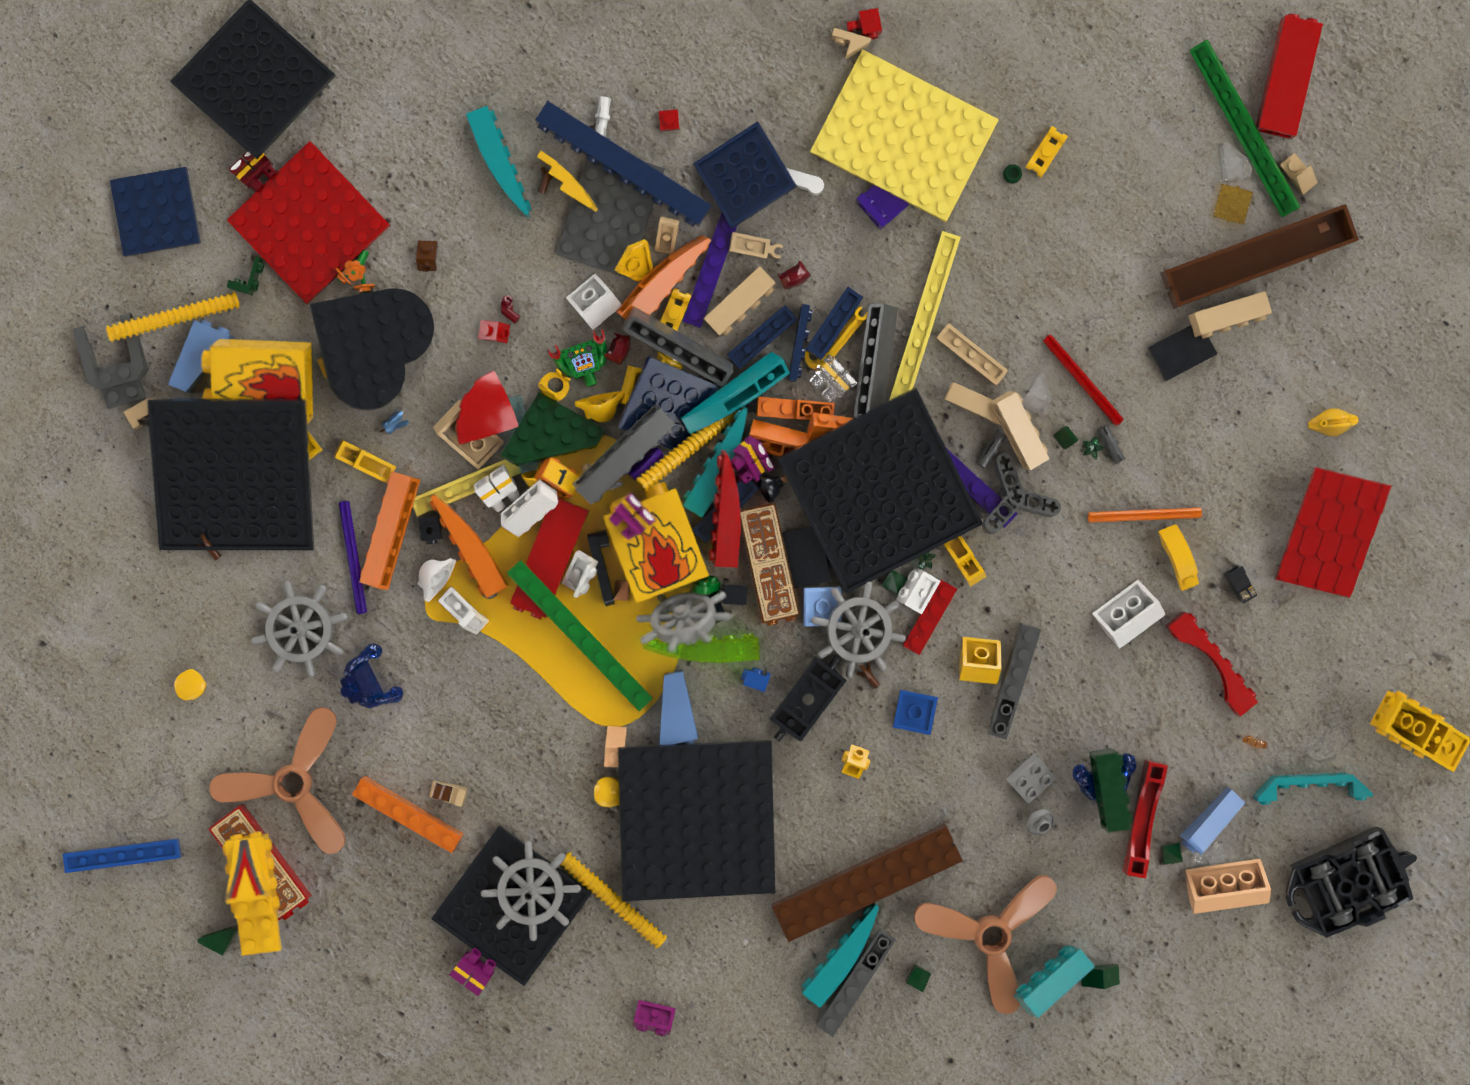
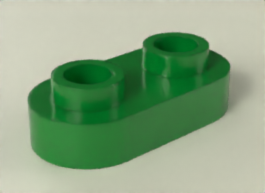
[693,575,721,594]

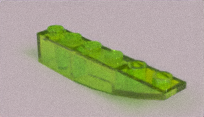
[643,633,760,663]

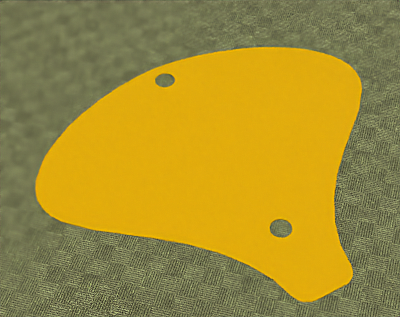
[425,435,692,727]

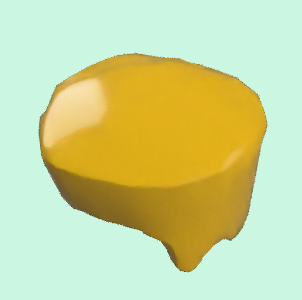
[174,669,207,701]
[594,776,619,808]

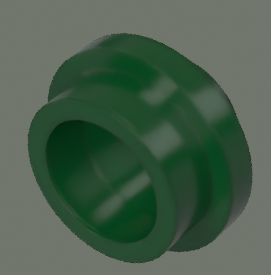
[1003,164,1022,184]

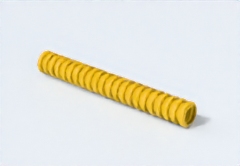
[106,291,240,342]
[636,407,743,492]
[559,852,667,949]

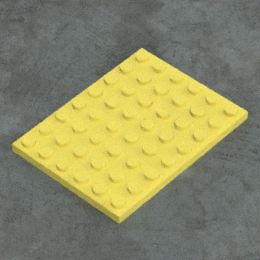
[810,49,999,222]

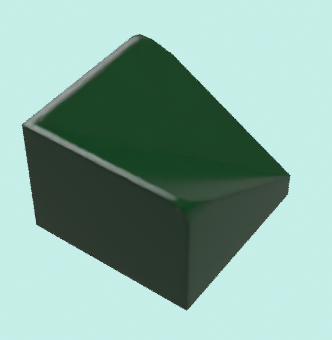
[905,964,931,992]

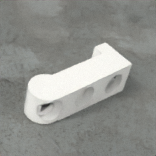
[787,168,824,196]

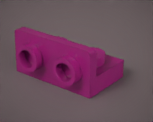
[632,1000,676,1036]

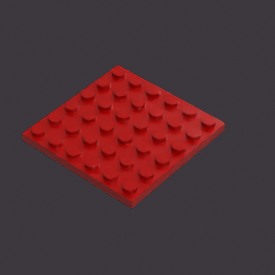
[227,141,391,305]

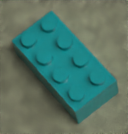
[1013,945,1095,1018]

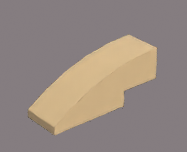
[944,382,1001,425]

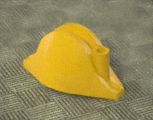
[574,391,624,422]
[1308,408,1359,437]

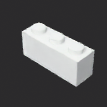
[501,480,558,537]

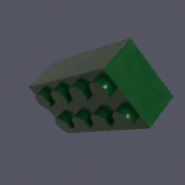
[1089,748,1133,833]

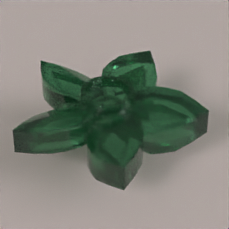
[1083,436,1104,460]
[918,552,936,570]

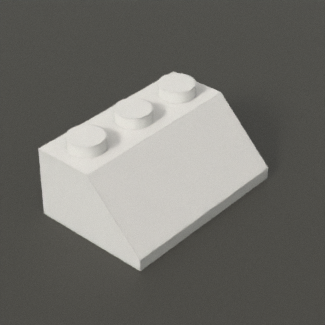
[1092,580,1166,649]

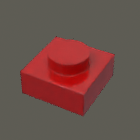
[659,109,679,132]

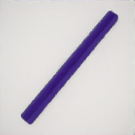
[339,501,367,614]

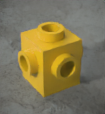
[841,744,870,779]

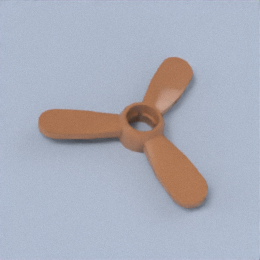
[209,707,346,854]
[913,875,1057,1014]

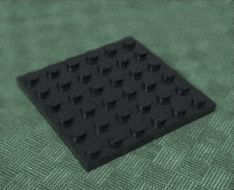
[170,0,336,159]
[431,825,592,986]

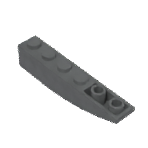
[988,623,1041,740]
[816,929,896,1037]

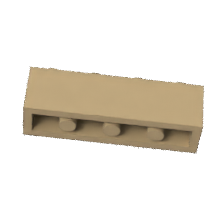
[704,267,776,337]
[1188,291,1272,339]
[989,391,1049,470]

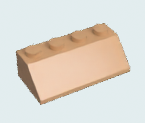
[1185,859,1271,914]

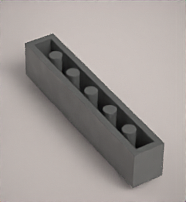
[853,303,898,418]
[623,307,733,387]
[572,404,675,505]

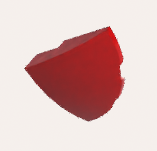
[456,371,519,444]

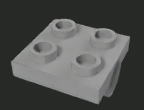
[1006,753,1057,804]

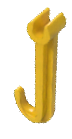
[804,307,868,370]

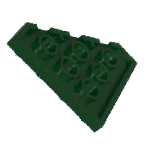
[500,392,606,466]

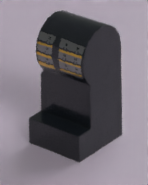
[1223,565,1257,604]

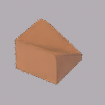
[614,580,630,600]

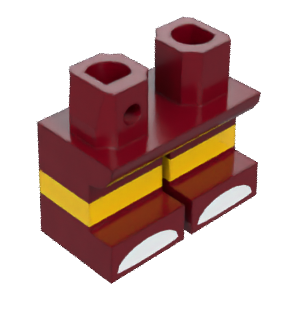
[228,151,277,192]

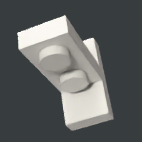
[438,587,489,635]

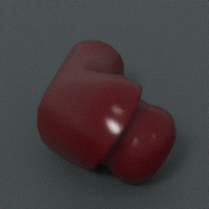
[500,295,521,324]

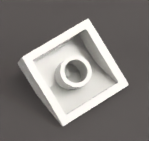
[566,274,622,330]

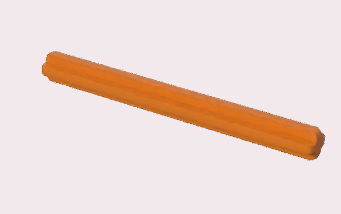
[1087,508,1202,522]

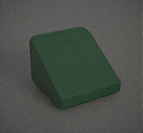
[1053,426,1078,450]

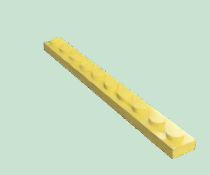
[889,231,961,400]

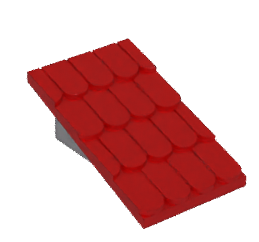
[1274,467,1392,598]

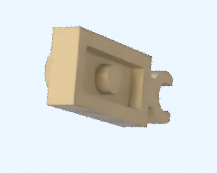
[729,232,783,259]

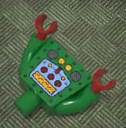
[547,330,607,387]

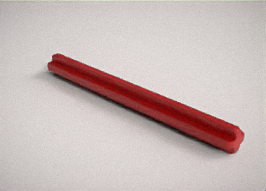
[1043,334,1124,426]

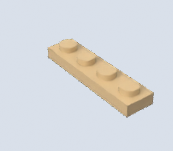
[936,323,1009,386]

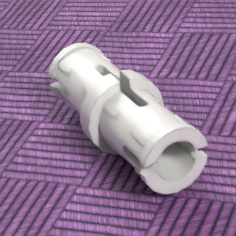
[594,96,611,137]

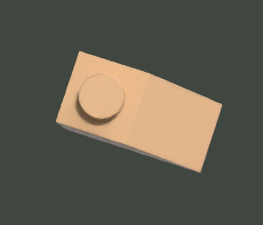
[604,726,627,767]

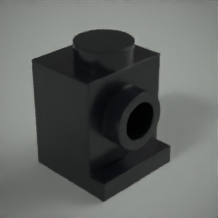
[418,516,442,545]

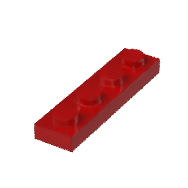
[902,579,957,655]

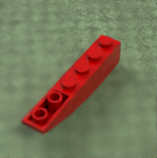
[709,450,741,567]

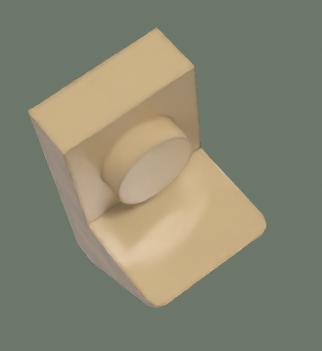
[831,28,871,59]
[1278,153,1318,195]
[655,217,680,254]

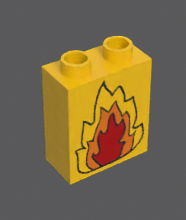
[202,339,313,425]
[603,482,709,603]

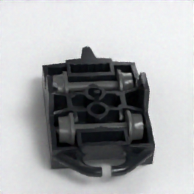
[1286,826,1417,938]

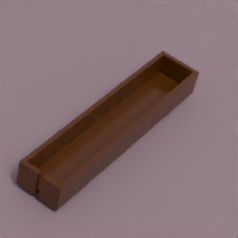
[1160,204,1359,309]
[772,823,963,942]

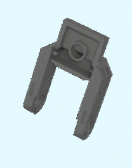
[73,313,149,409]

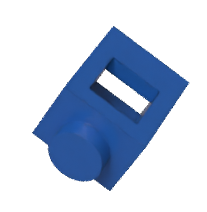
[740,667,771,692]

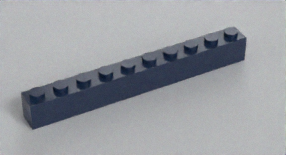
[535,100,711,227]

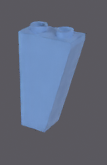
[168,319,234,393]
[660,670,698,745]
[1179,787,1245,855]

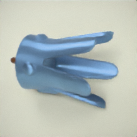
[381,408,409,435]

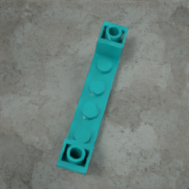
[1253,772,1373,805]

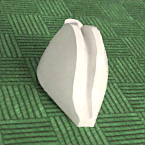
[417,558,456,602]

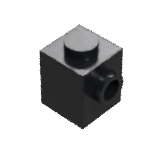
[720,584,747,605]

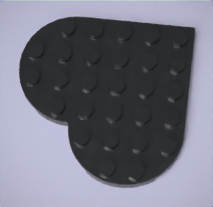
[310,288,434,411]

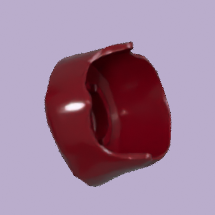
[777,261,811,290]
[604,333,631,365]

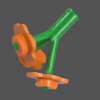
[336,250,375,294]

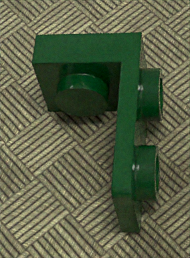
[226,256,265,296]

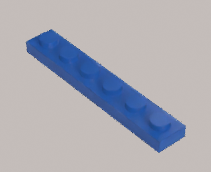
[63,838,181,873]

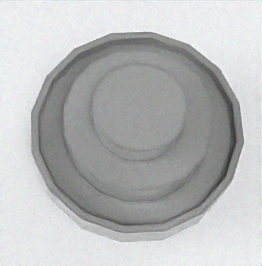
[1026,810,1054,835]

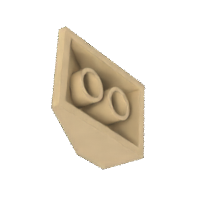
[433,399,504,470]

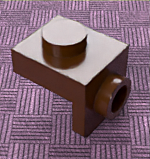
[416,241,438,272]

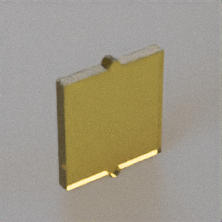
[1213,184,1253,225]

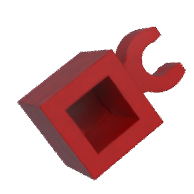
[846,8,882,40]

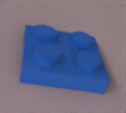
[893,689,938,735]

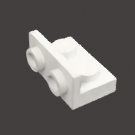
[896,567,940,614]

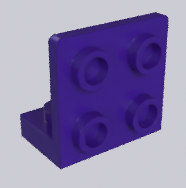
[855,185,909,230]

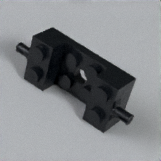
[769,654,847,742]

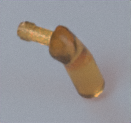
[1243,735,1267,749]

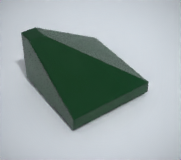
[881,570,907,595]
[1161,843,1183,865]

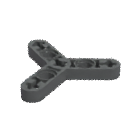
[982,453,1061,534]

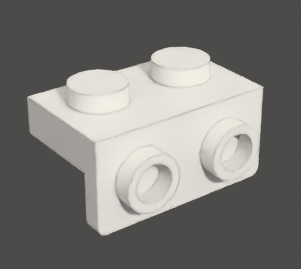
[562,550,598,598]

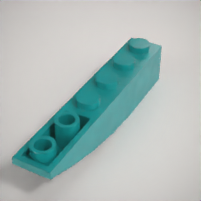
[466,106,532,218]
[681,352,790,434]
[683,407,748,517]
[801,902,879,1008]

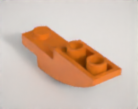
[755,397,835,421]

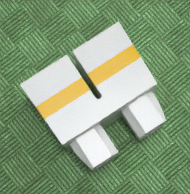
[474,464,520,512]

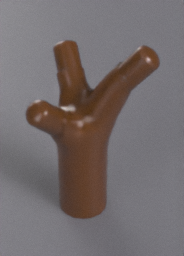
[538,167,553,194]
[197,534,221,560]
[857,662,880,689]

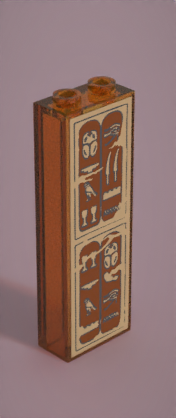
[740,503,800,626]

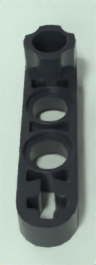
[587,530,615,607]

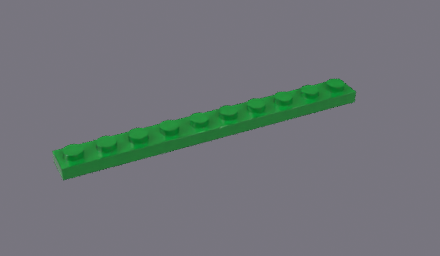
[1189,39,1300,217]
[507,559,653,711]

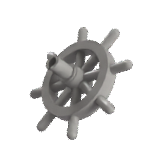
[251,581,348,677]
[811,582,906,678]
[636,585,731,652]
[481,841,581,941]

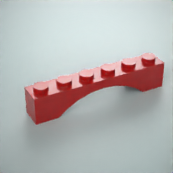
[1165,612,1258,717]
[1123,759,1168,879]

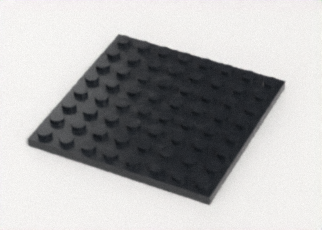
[777,387,982,594]
[147,399,314,550]
[618,740,776,902]

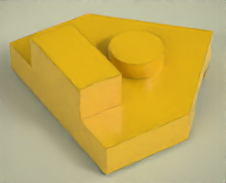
[615,239,653,282]

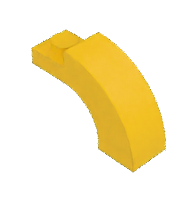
[1158,524,1199,591]

